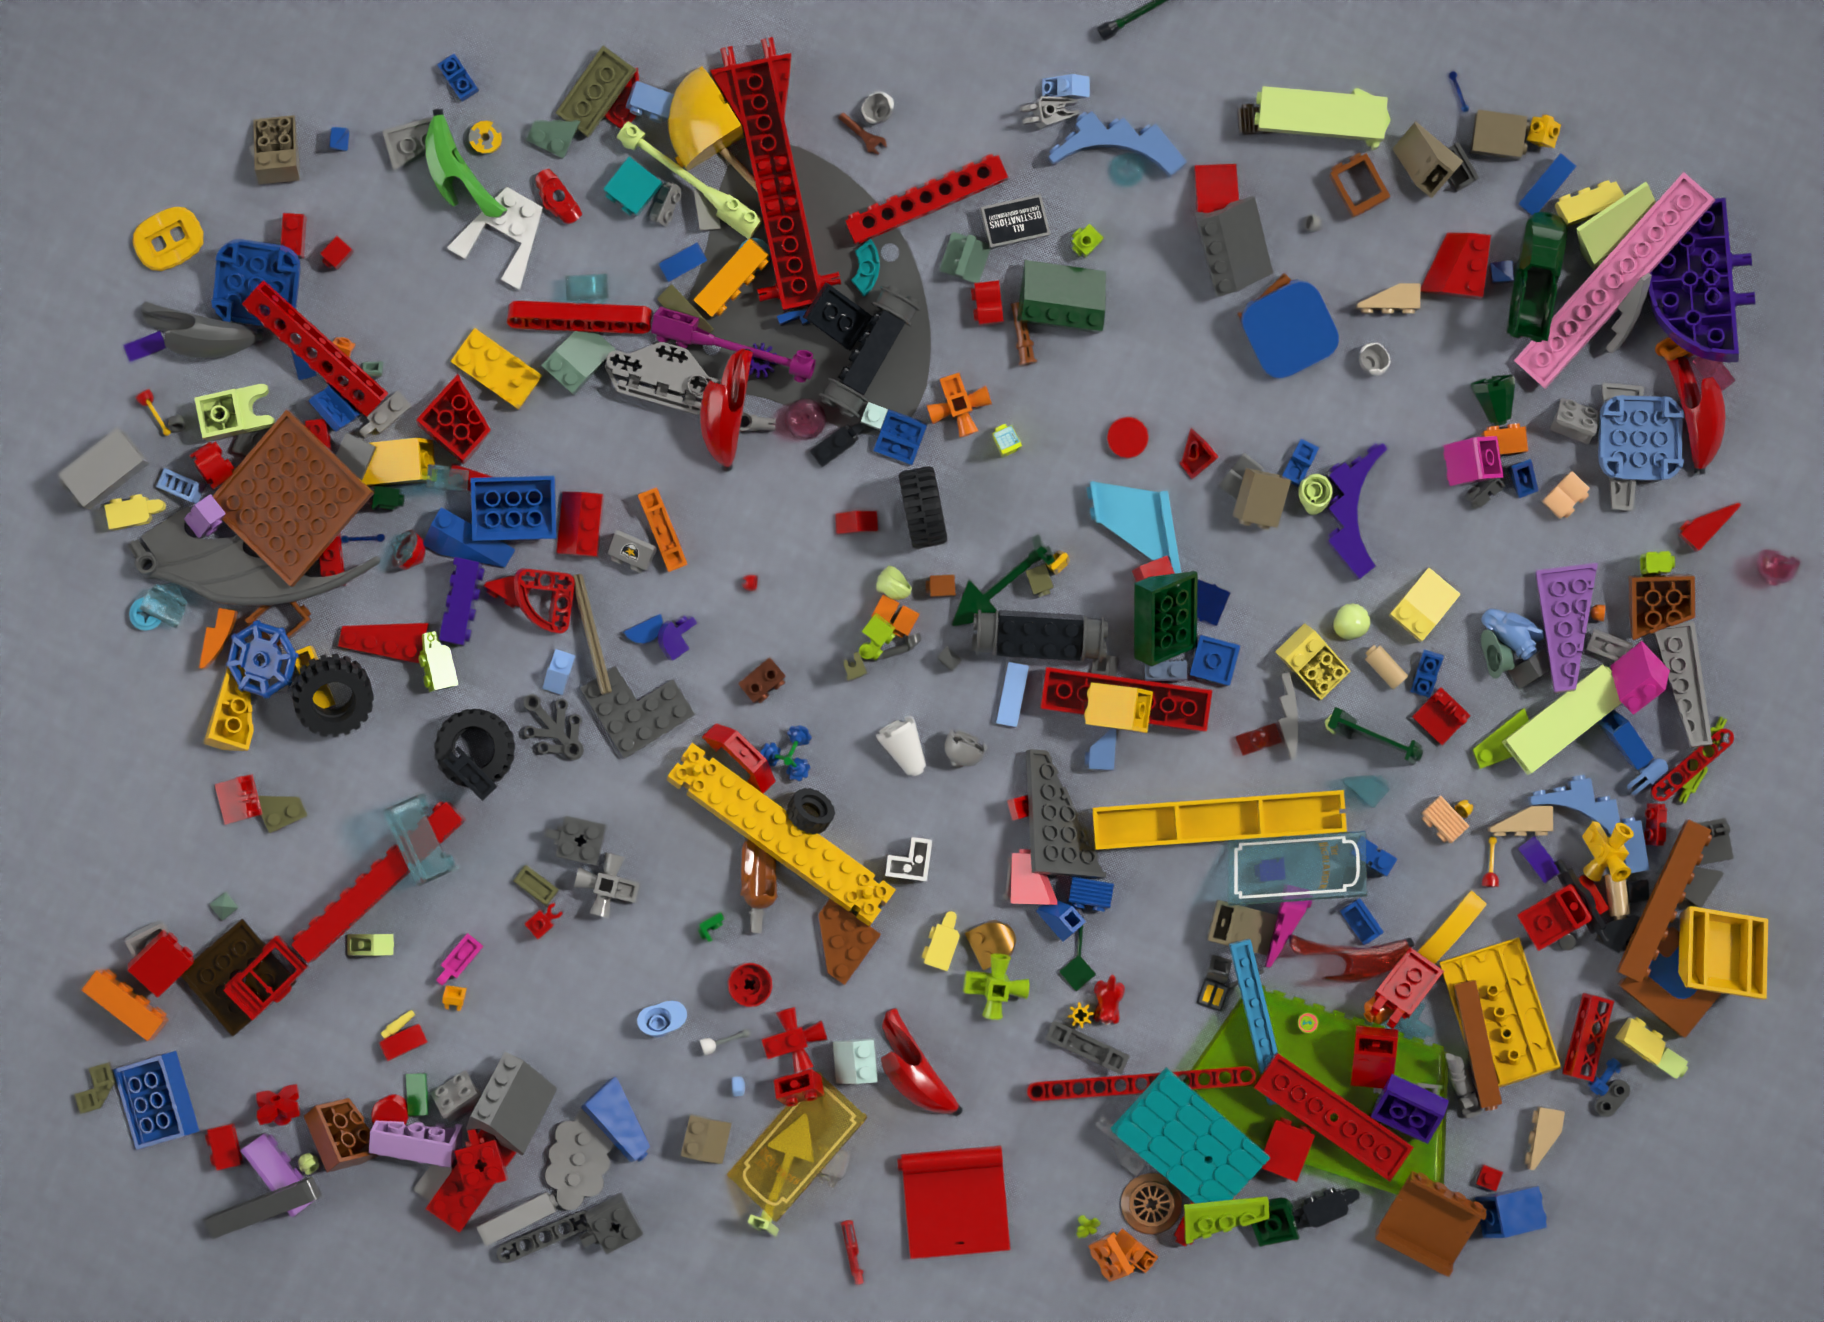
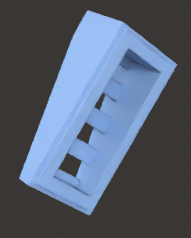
[156,468,205,504]

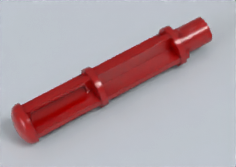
[841,1220,864,1285]

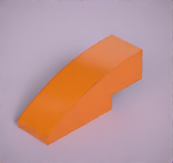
[199,608,238,669]

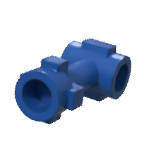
[1588,1058,1623,1096]

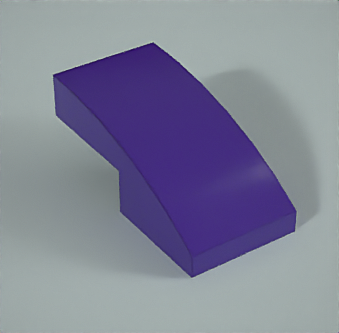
[1518,836,1560,884]

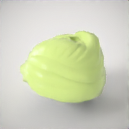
[1298,474,1332,515]
[876,565,912,600]

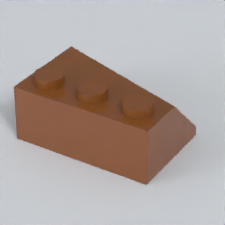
[1628,574,1695,640]
[304,1098,378,1173]

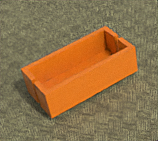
[81,968,169,1041]

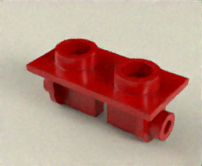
[1644,803,1667,846]

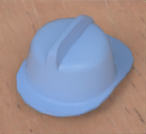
[637,1000,687,1038]

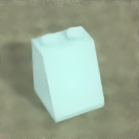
[832,1038,878,1084]

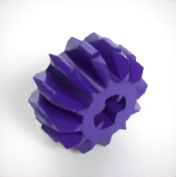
[749,343,778,378]

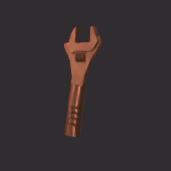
[838,112,887,155]

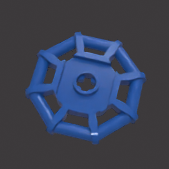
[225,620,299,699]

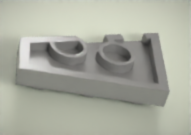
[382,117,433,170]

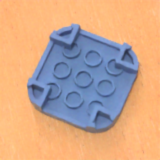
[1598,395,1685,481]

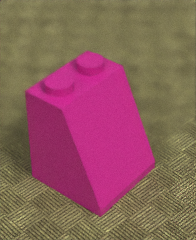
[1443,436,1503,486]
[1610,641,1670,715]

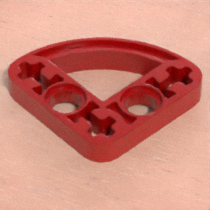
[514,568,575,633]

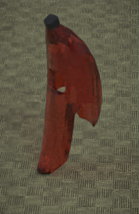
[1289,934,1414,983]

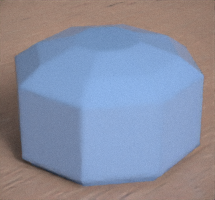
[732,1076,745,1097]

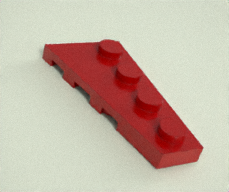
[338,623,429,664]

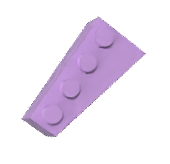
[369,1121,463,1168]

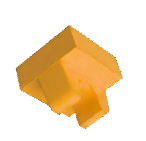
[442,985,467,1011]

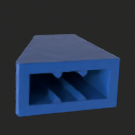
[1597,709,1654,770]

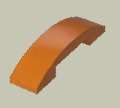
[638,487,688,572]

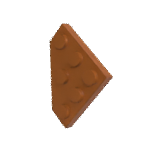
[818,899,881,985]

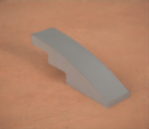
[1606,273,1652,354]
[1277,672,1298,760]

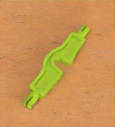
[1678,716,1727,804]

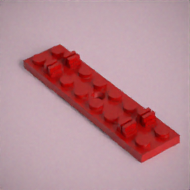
[1253,1052,1414,1182]

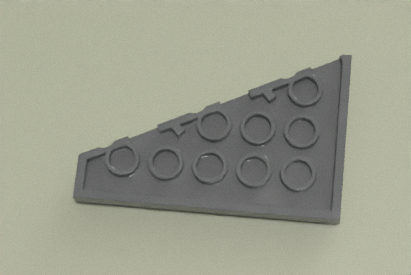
[1026,749,1106,879]

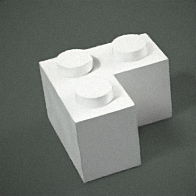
[885,837,932,881]

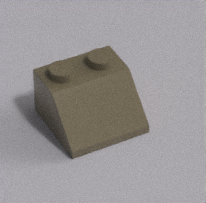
[681,1114,732,1164]

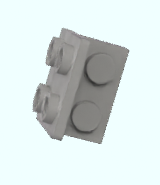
[1550,398,1600,444]
[431,1070,482,1122]

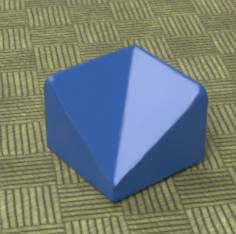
[329,127,350,151]
[1490,260,1514,284]

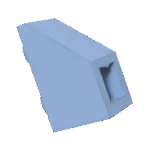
[1042,74,1090,99]

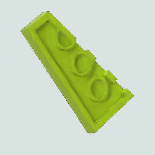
[1184,1196,1269,1245]

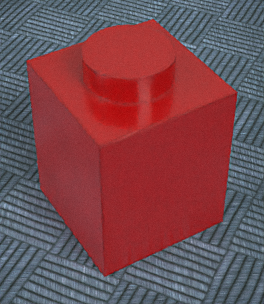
[320,236,354,270]

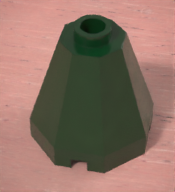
[1470,374,1515,426]

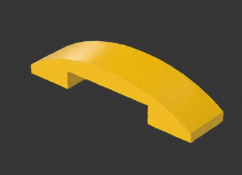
[1417,890,1487,964]

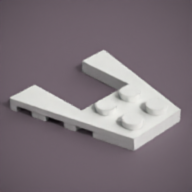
[447,187,543,290]

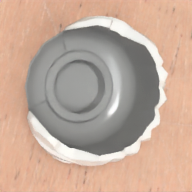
[861,92,894,124]
[1359,343,1391,376]

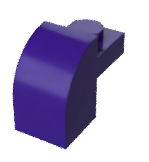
[658,615,697,661]

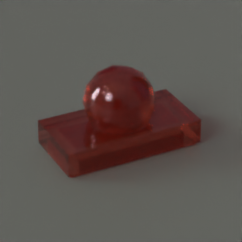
[1236,723,1282,756]

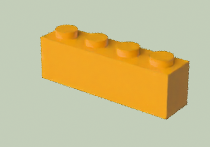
[694,238,770,317]

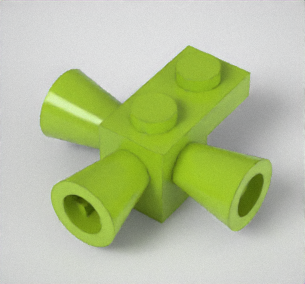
[963,953,1030,1020]

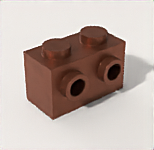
[738,657,786,703]

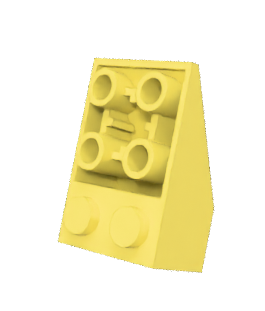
[1275,623,1351,700]

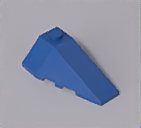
[423,507,515,568]

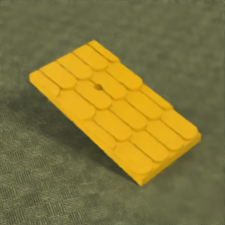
[1439,937,1561,1088]

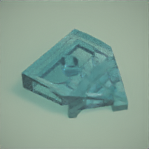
[139,583,188,628]

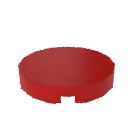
[1107,417,1149,459]

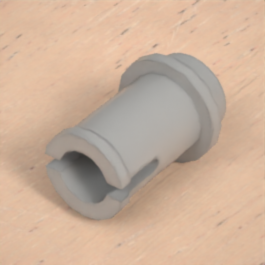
[749,907,765,933]

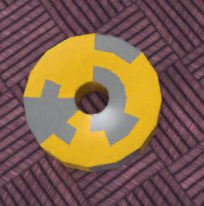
[469,120,503,155]

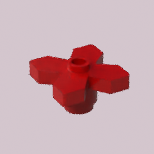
[256,1084,300,1126]

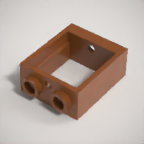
[1328,153,1391,219]
[245,601,312,648]

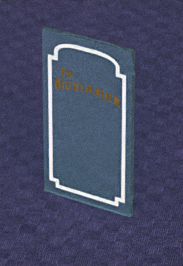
[1227,831,1368,906]

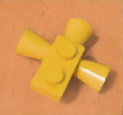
[1582,821,1634,882]

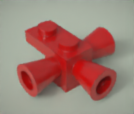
[761,1007,828,1073]

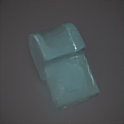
[426,464,469,492]
[1398,1003,1436,1039]

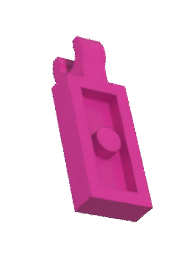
[436,933,484,986]

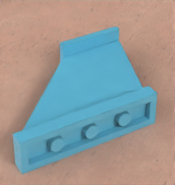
[1086,481,1181,573]

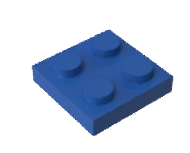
[1189,635,1241,686]

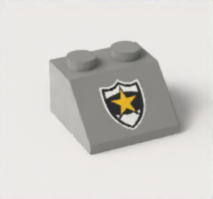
[608,530,657,573]

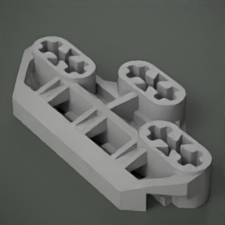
[605,342,721,415]

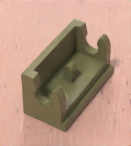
[844,652,867,682]

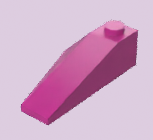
[1265,885,1313,968]

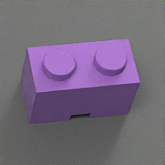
[184,494,226,538]

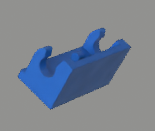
[1340,898,1384,945]

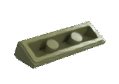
[657,284,715,334]

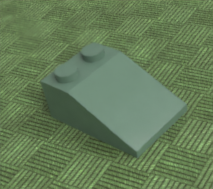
[541,331,616,395]

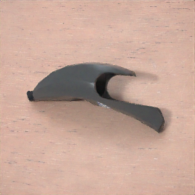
[141,301,263,358]

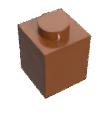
[925,574,956,597]

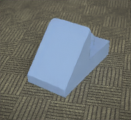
[543,649,576,695]

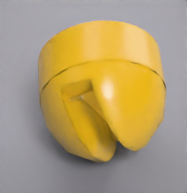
[1455,800,1473,818]

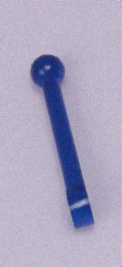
[1449,71,1469,112]
[341,534,385,543]

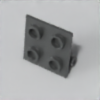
[1695,818,1734,866]

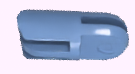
[1627,758,1668,795]

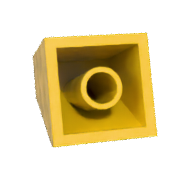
[1084,682,1153,733]

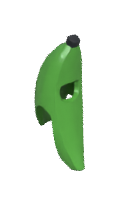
[425,109,507,218]

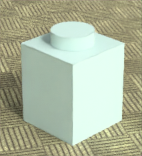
[861,402,888,431]

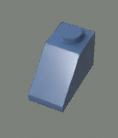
[1085,728,1116,770]

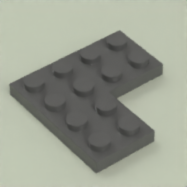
[580,666,696,759]

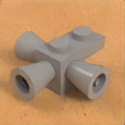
[574,852,641,918]

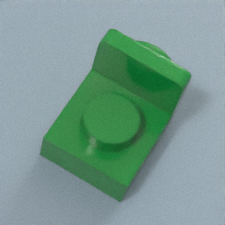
[698,912,725,942]

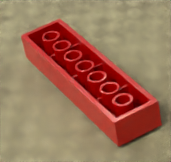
[1040,667,1213,732]

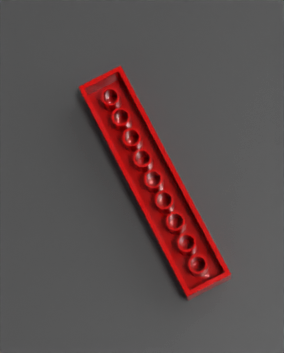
[291,801,466,963]

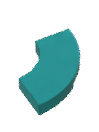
[851,239,880,297]

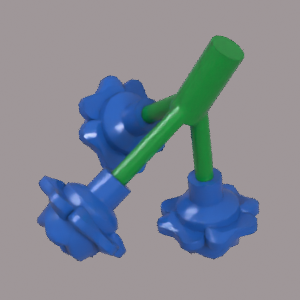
[759,725,812,782]

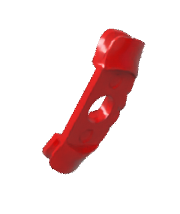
[535,169,582,224]

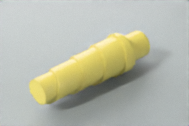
[381,1010,415,1039]

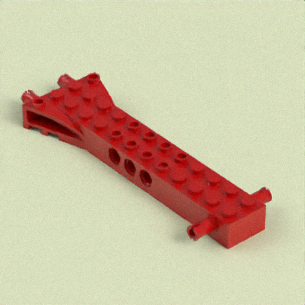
[710,37,841,312]

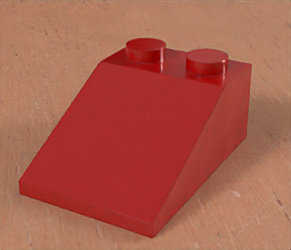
[1195,164,1239,213]

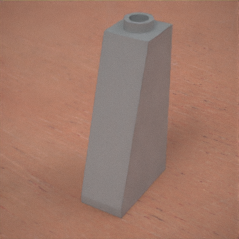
[476,1191,558,1246]

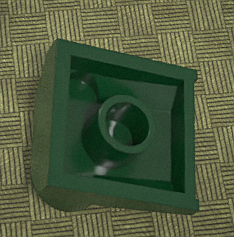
[1251,1197,1300,1247]

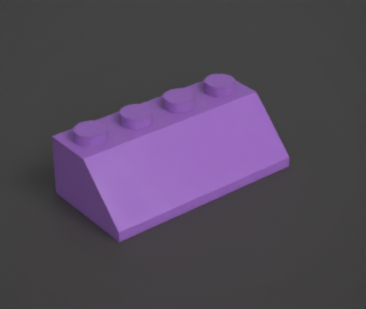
[241,1133,317,1217]

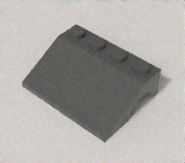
[1194,196,1273,297]
[466,1052,557,1155]

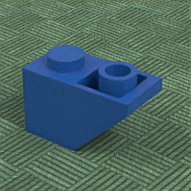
[1036,900,1086,942]

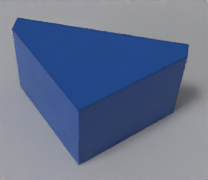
[1507,459,1539,498]

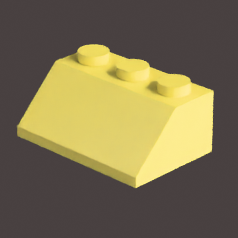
[1555,180,1625,227]

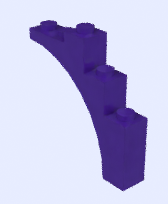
[1326,443,1388,580]

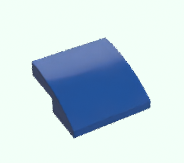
[309,385,363,433]
[873,409,928,465]

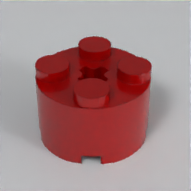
[189,441,235,490]

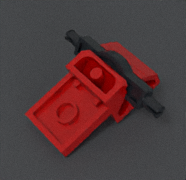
[1516,858,1610,951]

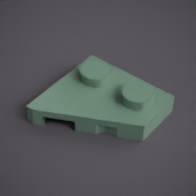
[526,120,581,158]

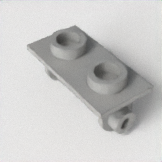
[650,181,683,227]

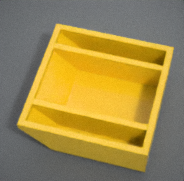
[1678,906,1768,1000]

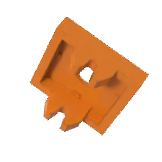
[1088,1232,1135,1282]

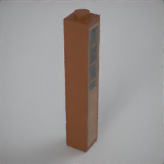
[1453,980,1502,1111]

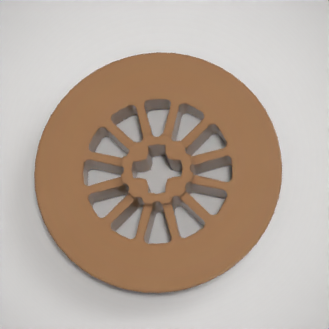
[1121,1173,1182,1234]

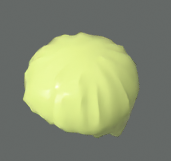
[1333,603,1370,640]

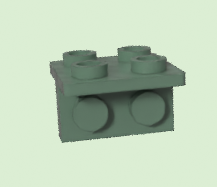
[940,232,991,283]

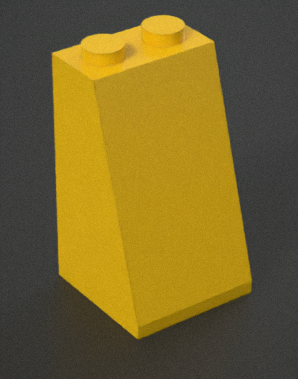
[362,438,436,487]

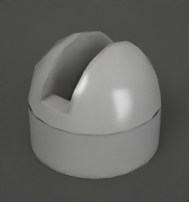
[1304,214,1322,232]

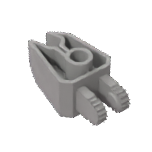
[1020,96,1079,129]

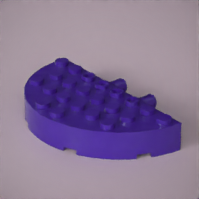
[1648,197,1756,363]

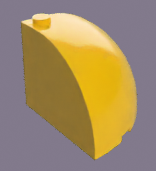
[668,66,744,171]

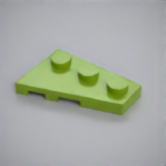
[1472,708,1529,769]

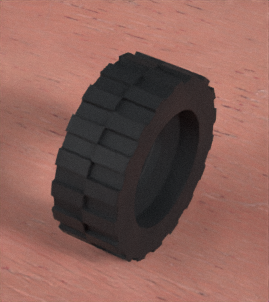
[786,788,835,834]

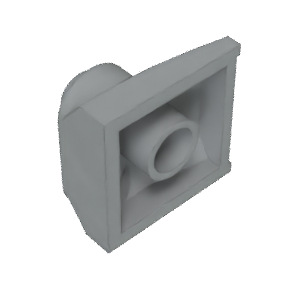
[125,920,169,957]

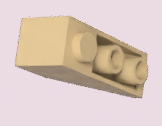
[1356,283,1420,314]
[1488,806,1553,836]
[1525,1106,1565,1170]

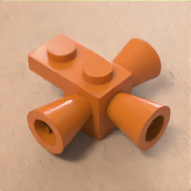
[926,373,992,438]

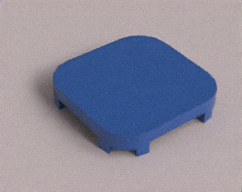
[211,239,301,326]
[1240,279,1339,378]

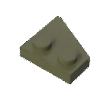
[258,796,308,833]

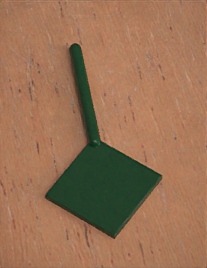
[1059,918,1096,992]

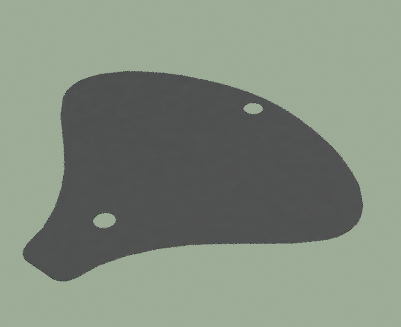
[652,145,931,435]

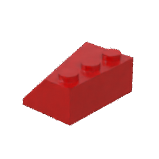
[416,374,491,465]

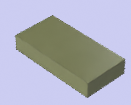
[513,865,559,906]

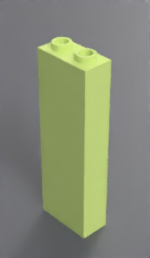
[1254,86,1388,142]
[1502,665,1622,775]

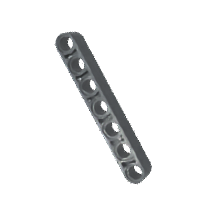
[203,1176,322,1239]

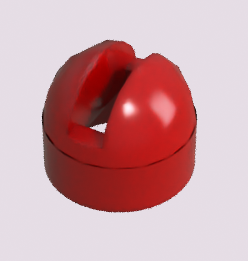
[742,574,758,592]

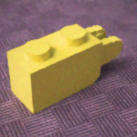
[104,494,167,531]
[921,911,960,971]

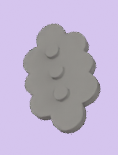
[545,1109,614,1210]

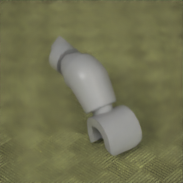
[1446,1053,1482,1118]

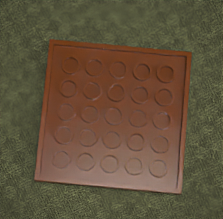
[212,410,374,587]

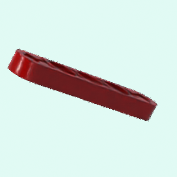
[1651,728,1734,802]

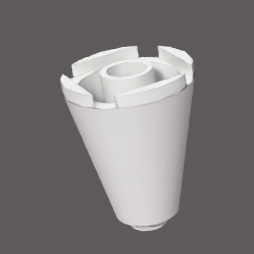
[876,716,926,777]

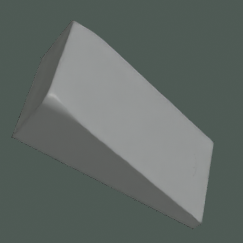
[413,1164,454,1202]

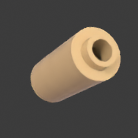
[1365,645,1408,690]
[1604,874,1631,920]

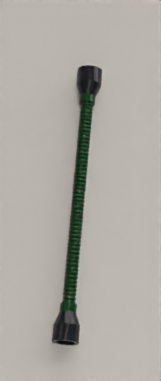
[1097,0,1169,41]

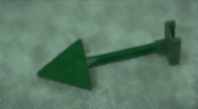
[952,534,1055,626]

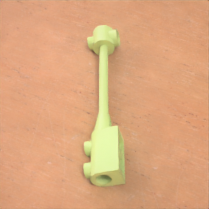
[617,121,763,239]

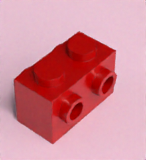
[773,1069,824,1107]

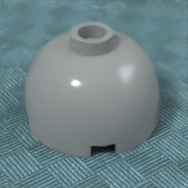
[944,729,988,768]

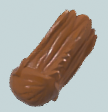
[740,839,778,909]

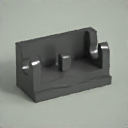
[1448,142,1479,192]

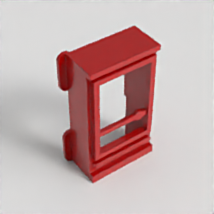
[223,936,309,1021]

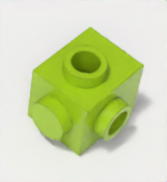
[1071,223,1104,258]

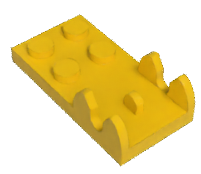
[450,328,543,410]

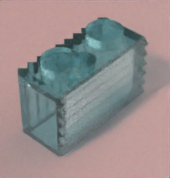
[565,273,609,304]

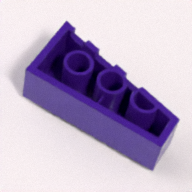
[439,557,485,646]

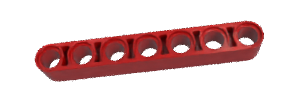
[507,301,652,334]

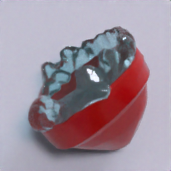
[391,529,426,570]

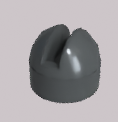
[168,414,186,432]

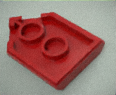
[605,68,639,129]

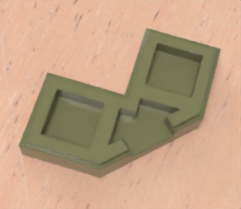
[74,1062,115,1114]

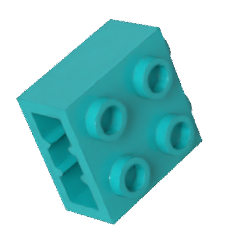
[604,157,663,217]

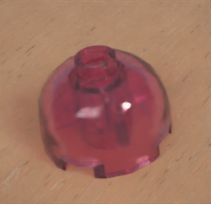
[785,398,826,440]
[1757,549,1801,586]

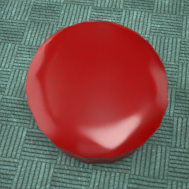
[371,1094,408,1125]

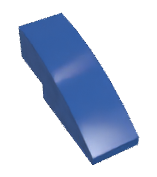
[1518,153,1577,215]

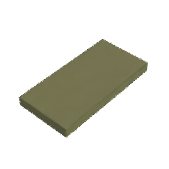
[555,45,637,138]

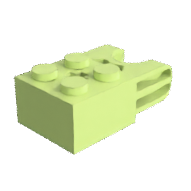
[194,384,275,441]

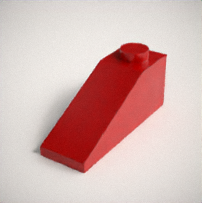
[1678,502,1741,552]

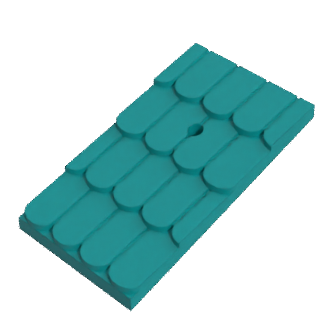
[1110,1067,1270,1204]

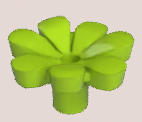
[1076,1215,1101,1239]

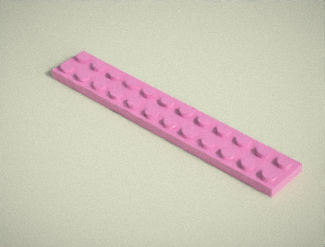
[1514,172,1716,389]

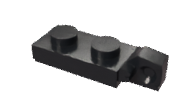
[810,422,864,468]

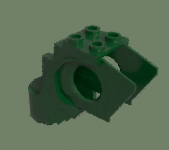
[1506,212,1568,342]

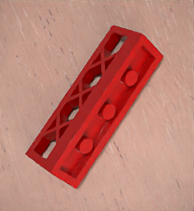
[1562,993,1614,1082]

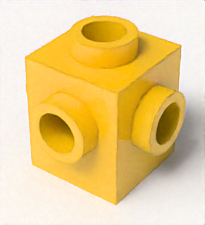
[1526,115,1561,148]

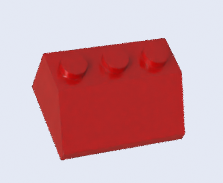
[556,491,604,558]

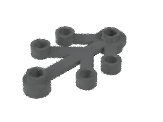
[524,694,584,760]

